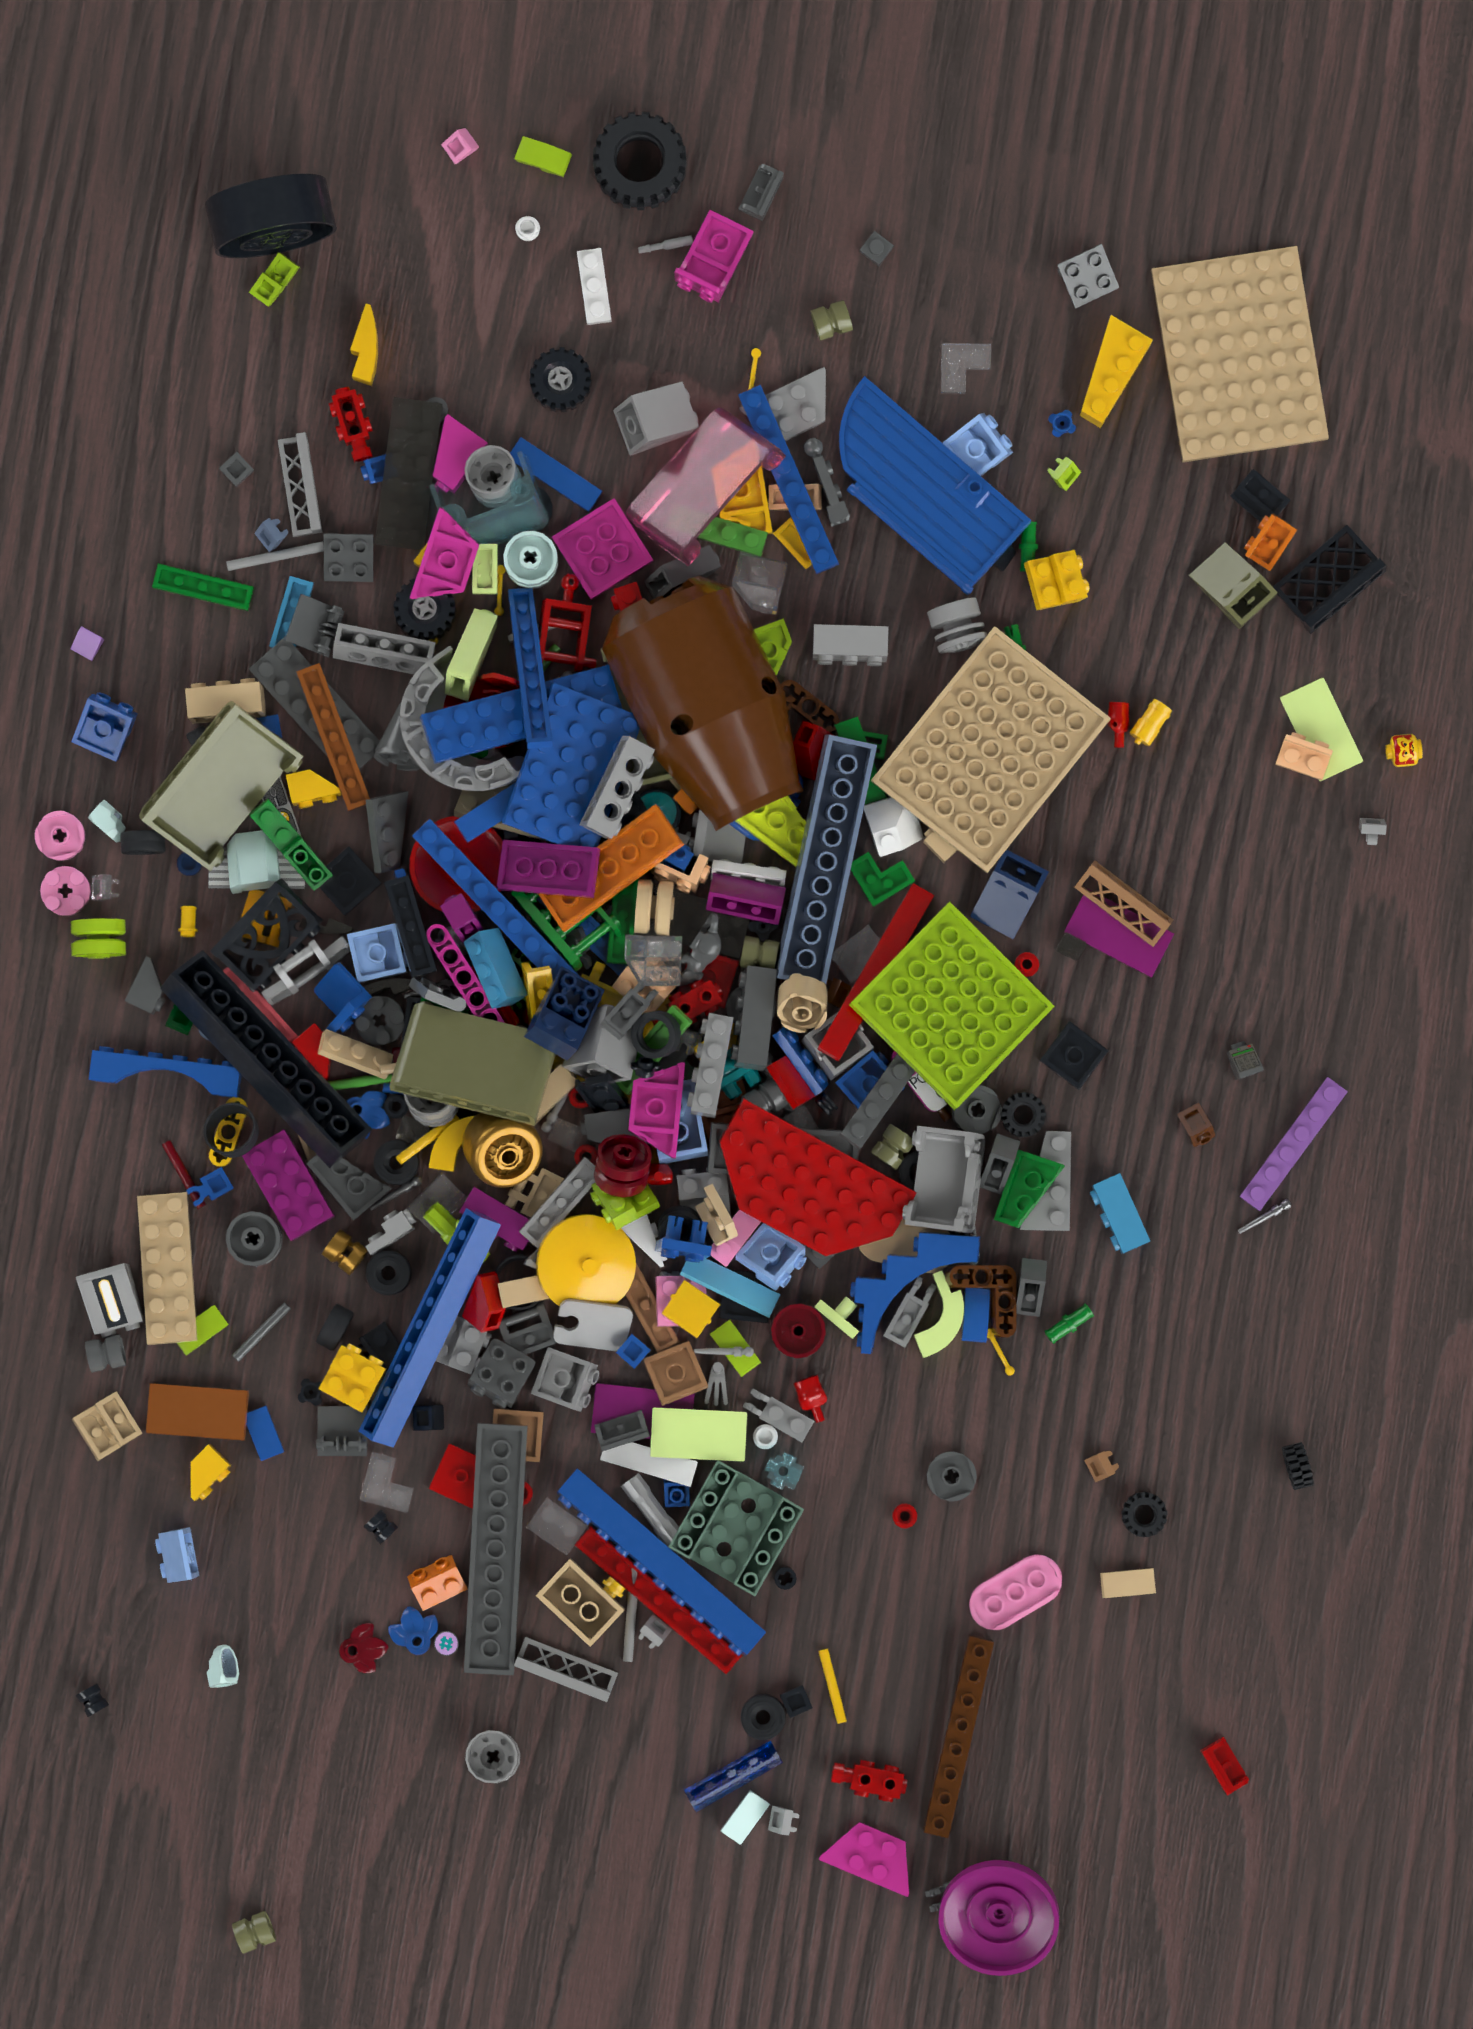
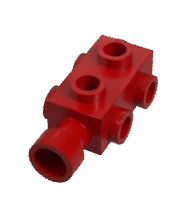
[328,387,373,462]
[652,979,723,1026]
[831,1760,908,1802]

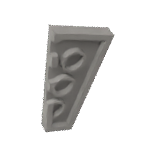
[1020,1131,1071,1231]

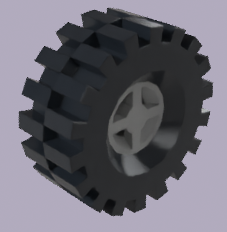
[529,347,592,412]
[393,579,456,641]

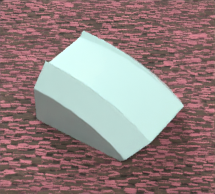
[227,830,281,894]

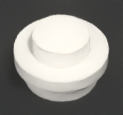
[515,216,540,241]
[753,1424,778,1449]

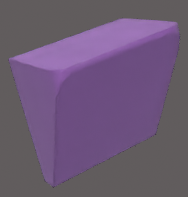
[71,626,104,661]

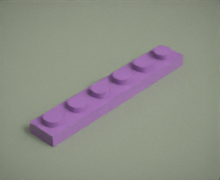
[1239,1077,1348,1211]

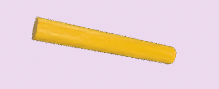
[396,1115,459,1165]
[818,1649,847,1724]

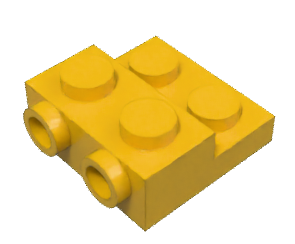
[1024,550,1089,610]
[319,1343,386,1413]

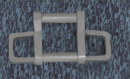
[261,936,350,1005]

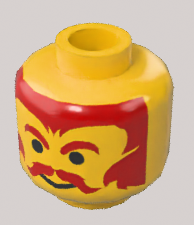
[1385,734,1423,767]

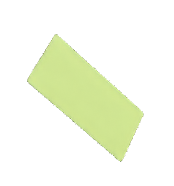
[1280,678,1363,781]
[650,1408,747,1461]

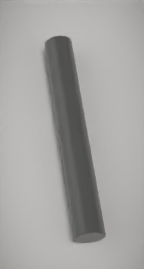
[232,1302,291,1362]

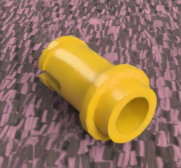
[178,906,198,937]

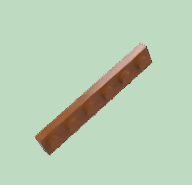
[296,663,370,811]

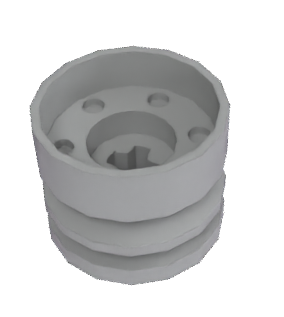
[464,445,523,509]
[927,598,987,654]
[404,1094,459,1127]
[465,1730,520,1783]

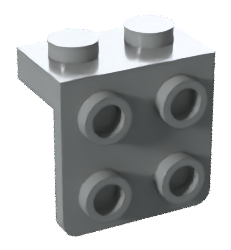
[689,809,746,864]

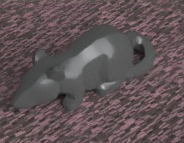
[677,912,722,986]

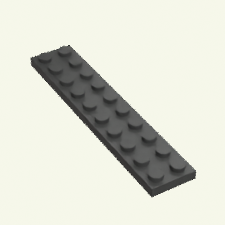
[464,1423,528,1675]

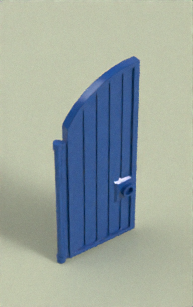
[839,376,1031,596]

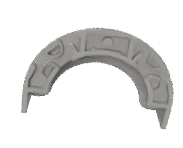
[400,646,525,791]

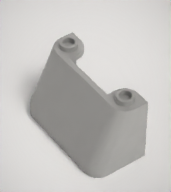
[902,1126,985,1233]

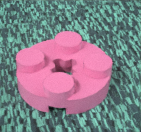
[35,811,85,861]
[40,866,91,916]

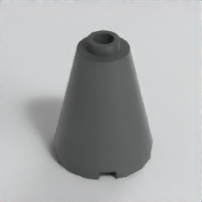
[374,702,420,771]

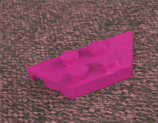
[410,507,479,599]
[628,1062,685,1159]
[819,1822,909,1897]

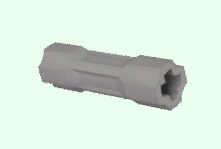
[621,1473,679,1546]

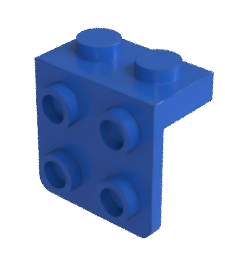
[314,963,372,1033]

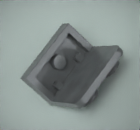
[467,1339,535,1409]

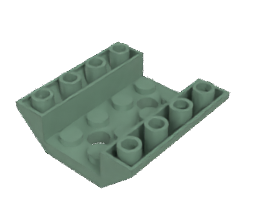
[669,1460,804,1596]

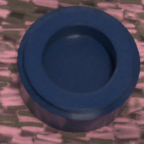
[177,852,202,876]

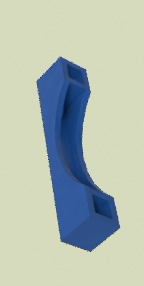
[89,1046,242,1098]

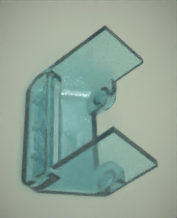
[429,451,548,545]

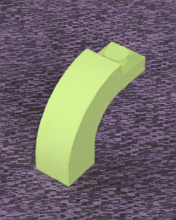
[914,1270,964,1358]

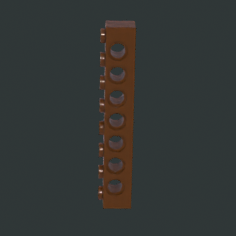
[923,1635,994,1838]

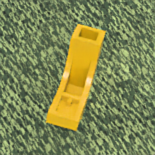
[429,1116,475,1172]

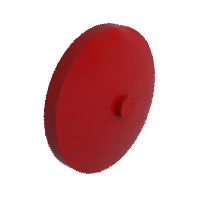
[410,816,503,912]

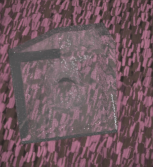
[732,552,788,615]

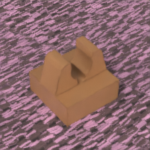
[1084,1451,1119,1482]

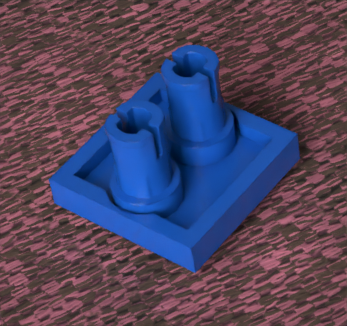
[655,1216,712,1263]

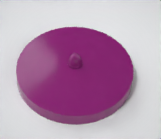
[938,1860,1060,1976]

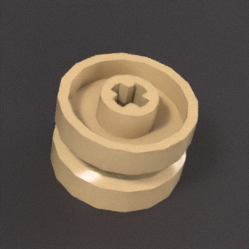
[634,878,675,936]

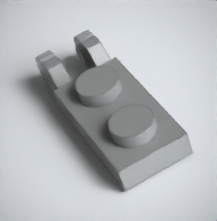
[883,1276,937,1348]
[743,1389,814,1442]

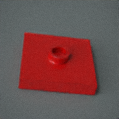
[429,1443,476,1509]

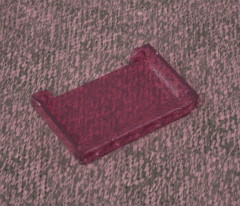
[626,408,786,567]

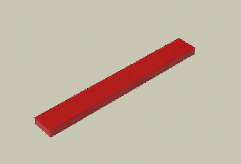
[817,883,934,1062]
[574,1526,743,1675]

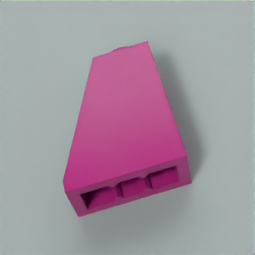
[433,414,488,494]

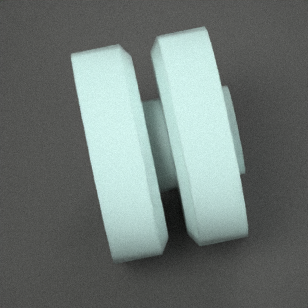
[503,531,559,589]

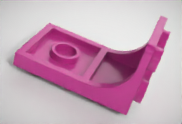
[674,210,754,303]

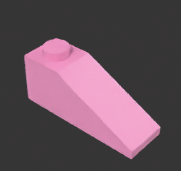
[711,1210,761,1267]

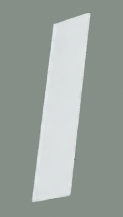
[600,1442,698,1487]

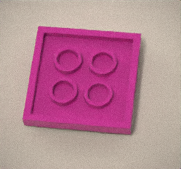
[552,498,654,600]

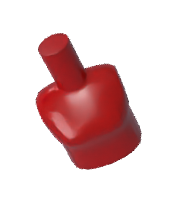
[1107,702,1130,748]
[647,1163,673,1185]
[793,1375,827,1423]

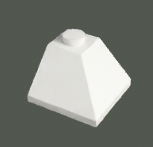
[864,797,924,857]

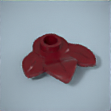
[339,1623,389,1673]

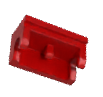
[1200,1737,1249,1796]

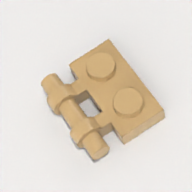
[505,1168,564,1217]

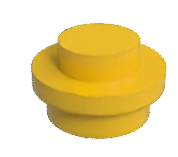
[602,1576,625,1599]

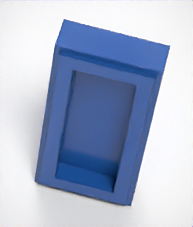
[246,1406,285,1461]

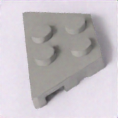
[739,367,826,441]

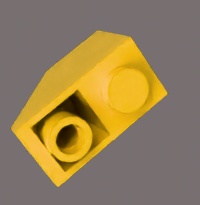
[286,769,342,809]
[191,1444,232,1501]

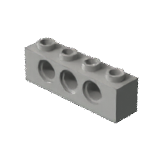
[333,623,436,674]
[579,736,655,839]

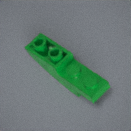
[249,798,333,891]

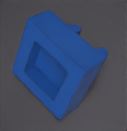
[616,1334,650,1369]

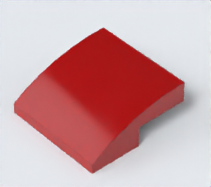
[766,1056,821,1109]

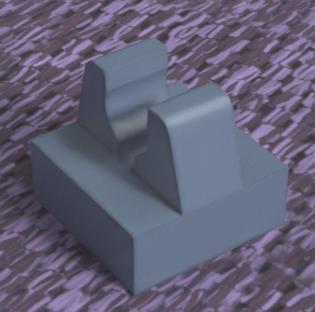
[254,518,288,552]

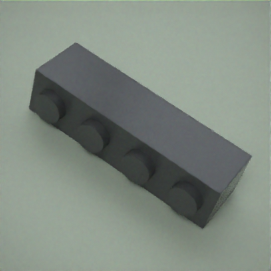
[731,965,777,1071]

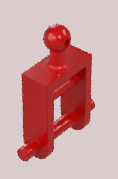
[538,574,597,672]

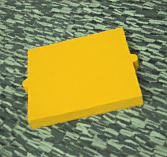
[661,1280,720,1338]

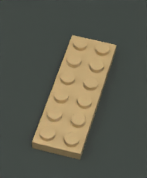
[137,1192,198,1345]

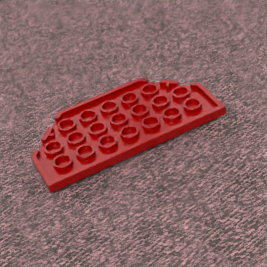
[719,1098,917,1256]

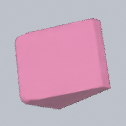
[441,128,479,164]

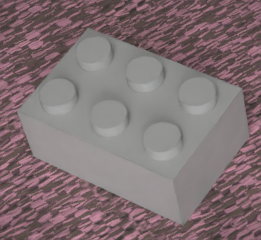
[813,624,889,666]

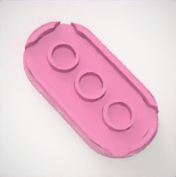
[969,1555,1062,1630]

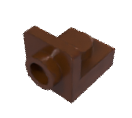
[1177,1103,1216,1147]

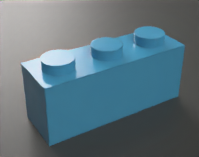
[463,928,528,1009]
[1090,1173,1150,1254]

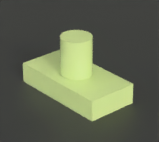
[472,544,498,594]
[815,1297,859,1339]

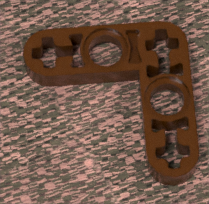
[780,680,839,733]
[945,1265,1016,1338]

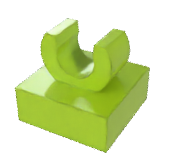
[1047,457,1081,491]

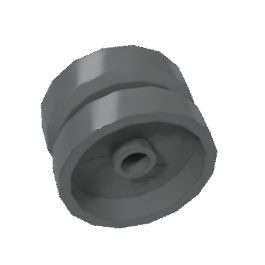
[226,1211,283,1266]

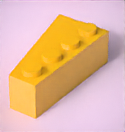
[1080,315,1153,428]

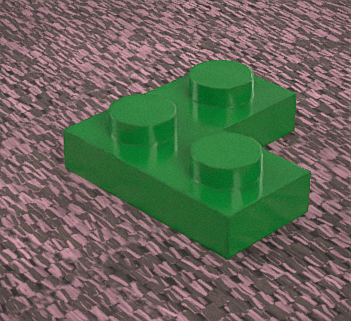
[850,852,915,907]

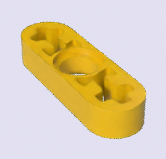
[209,1097,248,1167]

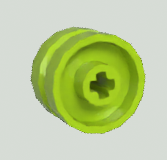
[71,918,126,959]

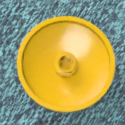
[536,1214,636,1306]

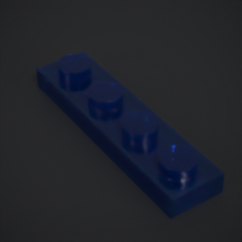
[684,1740,783,1812]

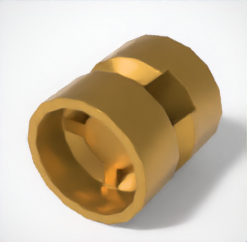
[321,1229,368,1275]

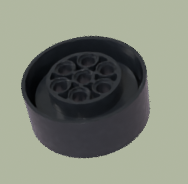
[205,174,337,258]

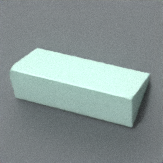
[721,1790,770,1845]

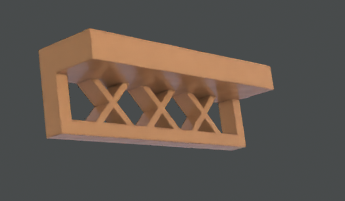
[1074,861,1173,947]

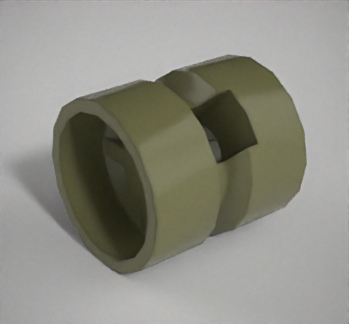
[810,300,853,341]
[740,936,780,969]
[870,1124,913,1170]
[232,1911,276,1954]

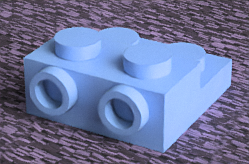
[943,413,1013,476]
[347,923,409,983]
[736,1223,806,1291]

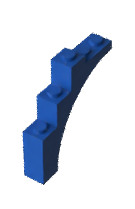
[850,1232,980,1354]

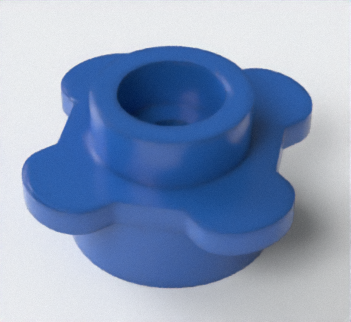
[1048,410,1076,437]

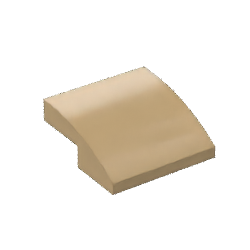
[72,1391,142,1461]

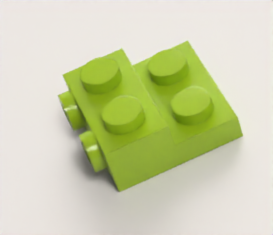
[590,1183,660,1230]

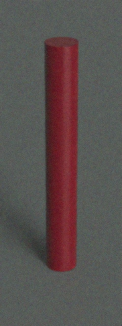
[162,1140,206,1209]

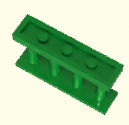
[511,891,622,972]

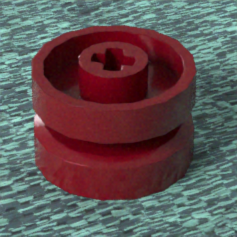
[594,1134,652,1197]
[771,1304,826,1358]

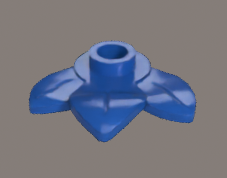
[346,1091,390,1139]
[388,1606,438,1655]

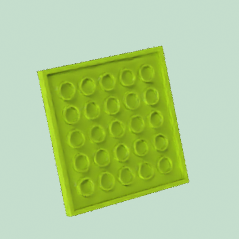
[849,902,1055,1110]

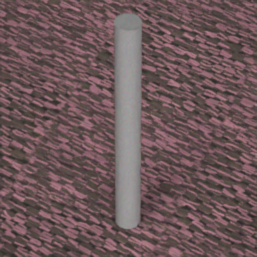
[226,541,324,571]
[623,1561,637,1662]

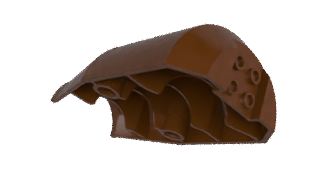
[602,576,804,831]

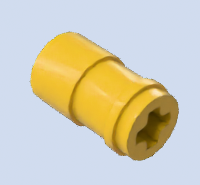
[1129,699,1172,746]

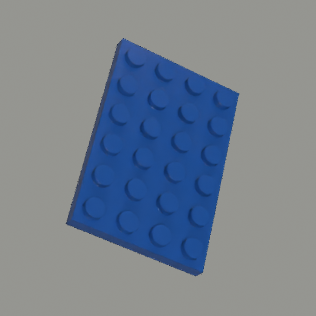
[502,683,640,847]

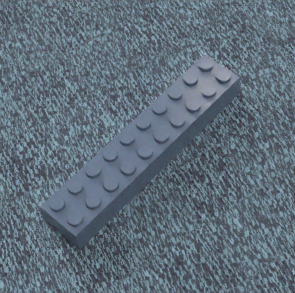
[775,735,877,984]

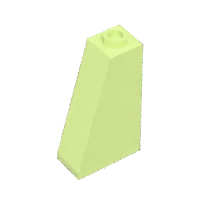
[445,608,498,701]

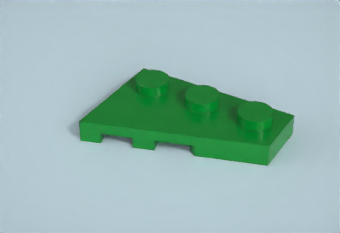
[994,1150,1065,1228]

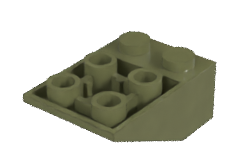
[1189,543,1278,629]

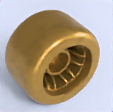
[462,1113,543,1188]

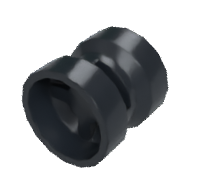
[363,1510,398,1545]
[76,1684,109,1717]

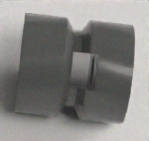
[741,1078,788,1113]
[85,1334,127,1373]

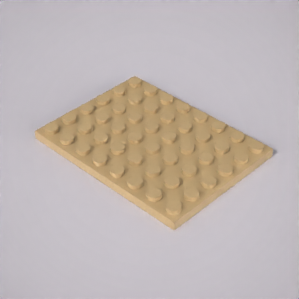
[1151,246,1329,462]
[871,626,1111,873]

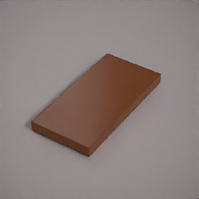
[146,1383,249,1440]

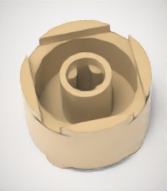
[777,973,828,1033]

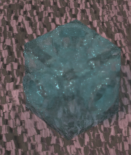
[764,1452,804,1490]

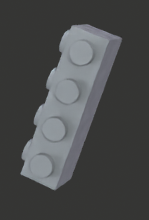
[687,1013,734,1118]

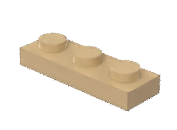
[318,1029,393,1079]

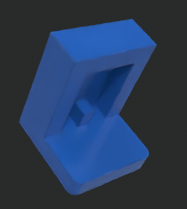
[360,453,398,484]

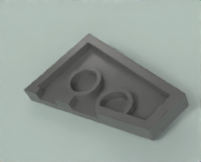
[366,791,409,873]
[305,1154,392,1221]

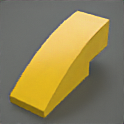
[350,304,378,386]

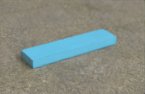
[680,1259,781,1318]

